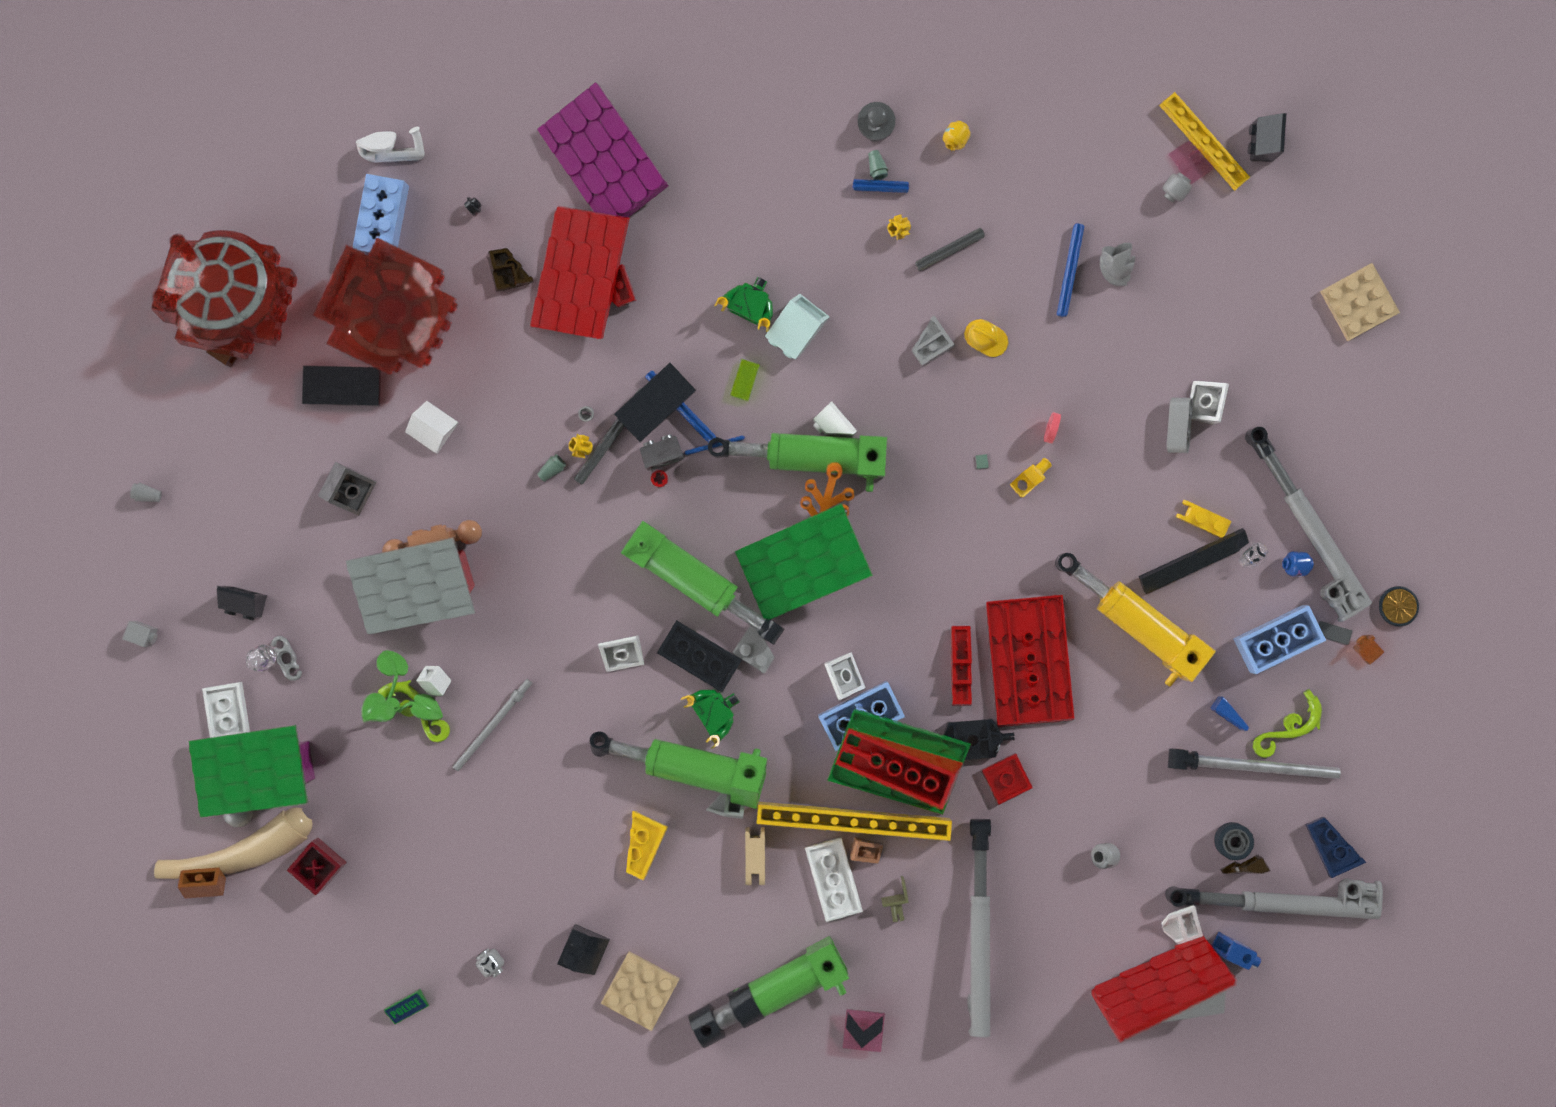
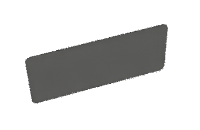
[1319,621,1353,645]

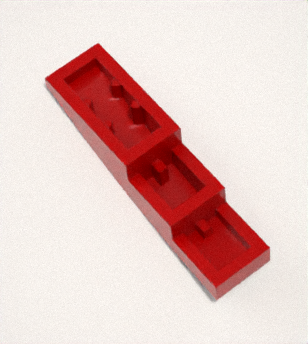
[951,626,972,706]

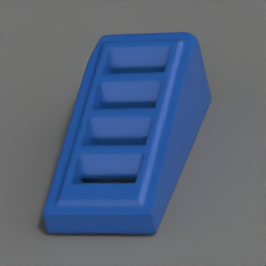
[1210,696,1249,731]

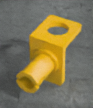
[1010,458,1052,498]

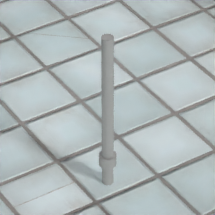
[453,679,533,771]

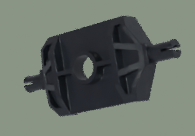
[943,718,1015,760]

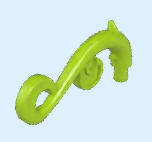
[378,680,450,742]
[1253,689,1322,758]

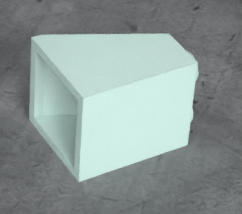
[765,294,830,359]

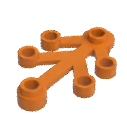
[800,462,854,517]

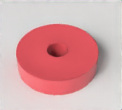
[1044,412,1061,444]

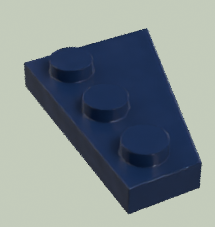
[1305,817,1367,878]

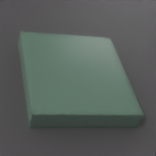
[976,454,989,469]

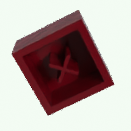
[286,838,347,896]

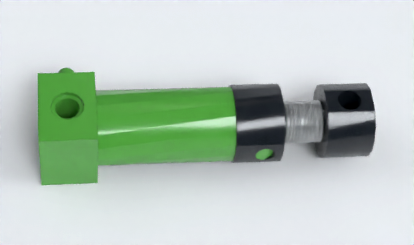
[688,936,849,1048]

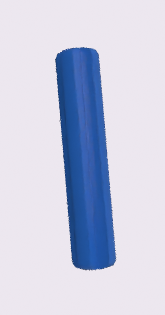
[853,179,909,193]

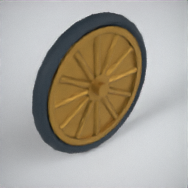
[1379,586,1419,627]

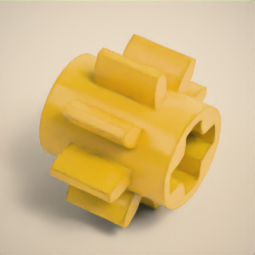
[887,214,911,240]
[569,434,593,458]

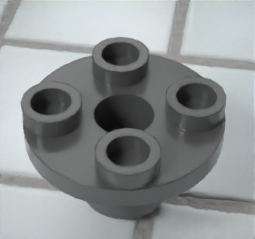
[857,102,896,142]

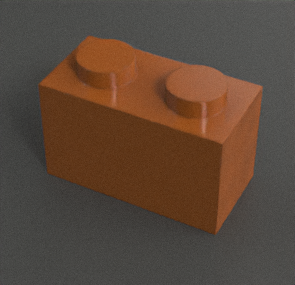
[178,867,226,898]

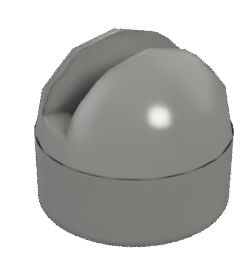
[578,406,594,422]

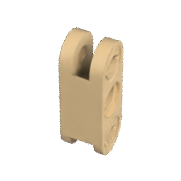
[745,827,765,885]

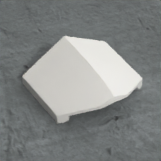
[1161,905,1203,945]

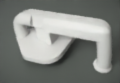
[356,126,425,163]

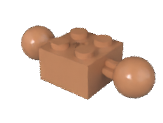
[382,520,482,553]

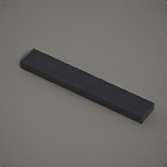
[1139,528,1250,594]

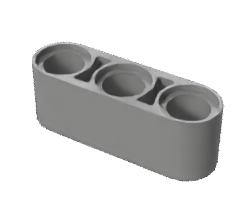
[1167,397,1193,453]

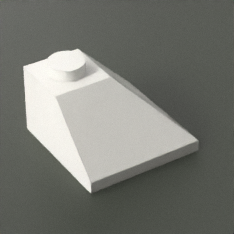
[813,402,857,437]

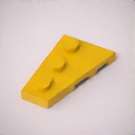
[626,811,668,880]

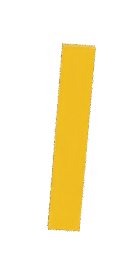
[1159,92,1250,191]

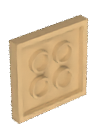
[1320,263,1400,341]
[601,951,680,1031]

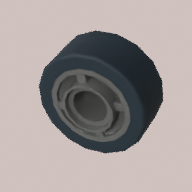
[1214,822,1254,861]

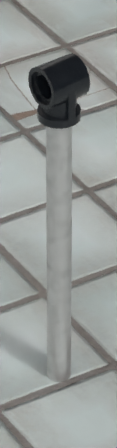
[1167,748,1341,779]

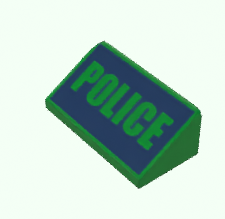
[384,989,429,1024]

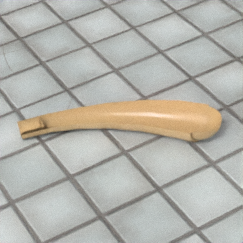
[154,808,313,879]

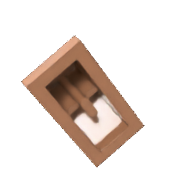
[850,837,883,864]

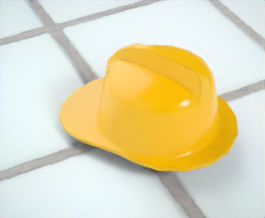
[964,319,1008,357]

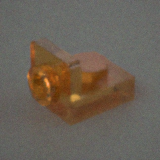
[1353,635,1384,665]

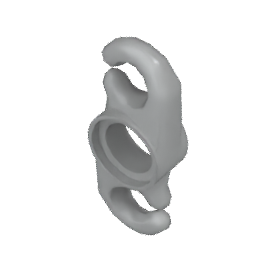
[271,636,302,681]

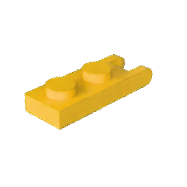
[1176,500,1231,538]

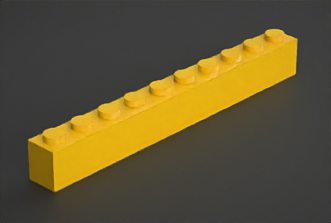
[757,802,952,841]

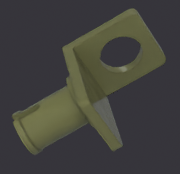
[881,876,909,922]

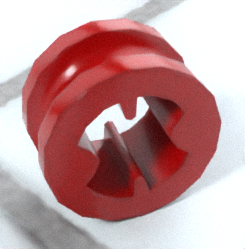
[651,470,668,488]

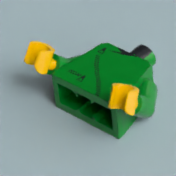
[715,277,773,332]
[680,690,740,749]

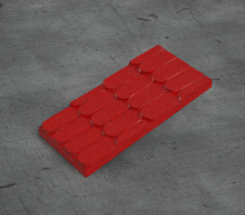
[530,206,630,340]
[986,595,1074,727]

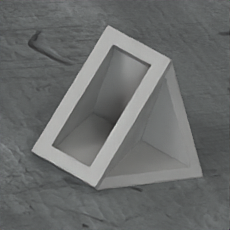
[706,793,745,819]

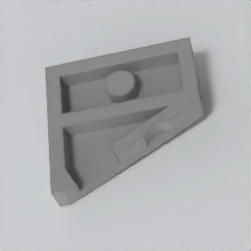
[912,316,955,367]
[732,626,775,674]

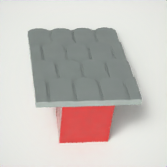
[346,537,475,634]

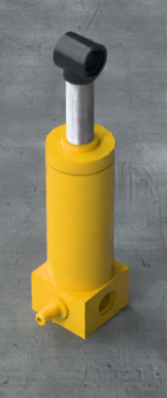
[1055,553,1216,687]

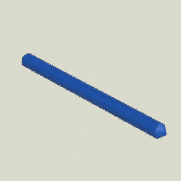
[684,435,745,455]

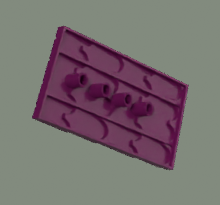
[537,82,669,217]

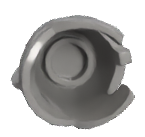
[1100,242,1135,286]

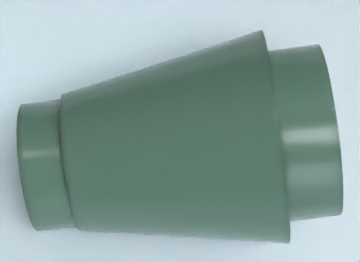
[868,150,888,180]
[537,454,566,482]

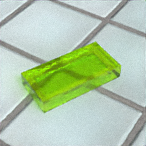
[730,359,760,401]

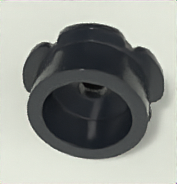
[464,197,482,215]

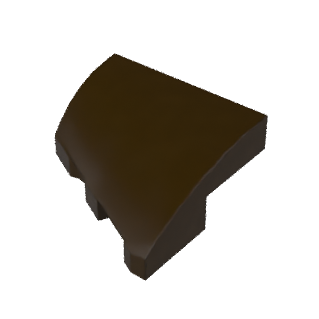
[487,248,533,292]
[1220,855,1270,874]

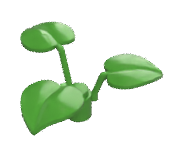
[362,650,443,722]

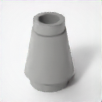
[130,483,162,502]

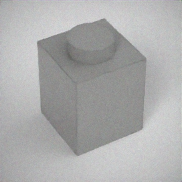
[122,621,158,647]

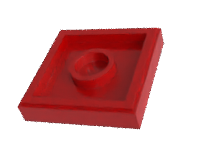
[981,753,1033,805]

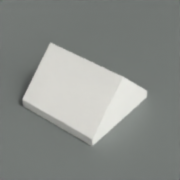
[1190,381,1229,425]
[405,401,459,454]
[598,635,644,672]
[824,652,865,700]

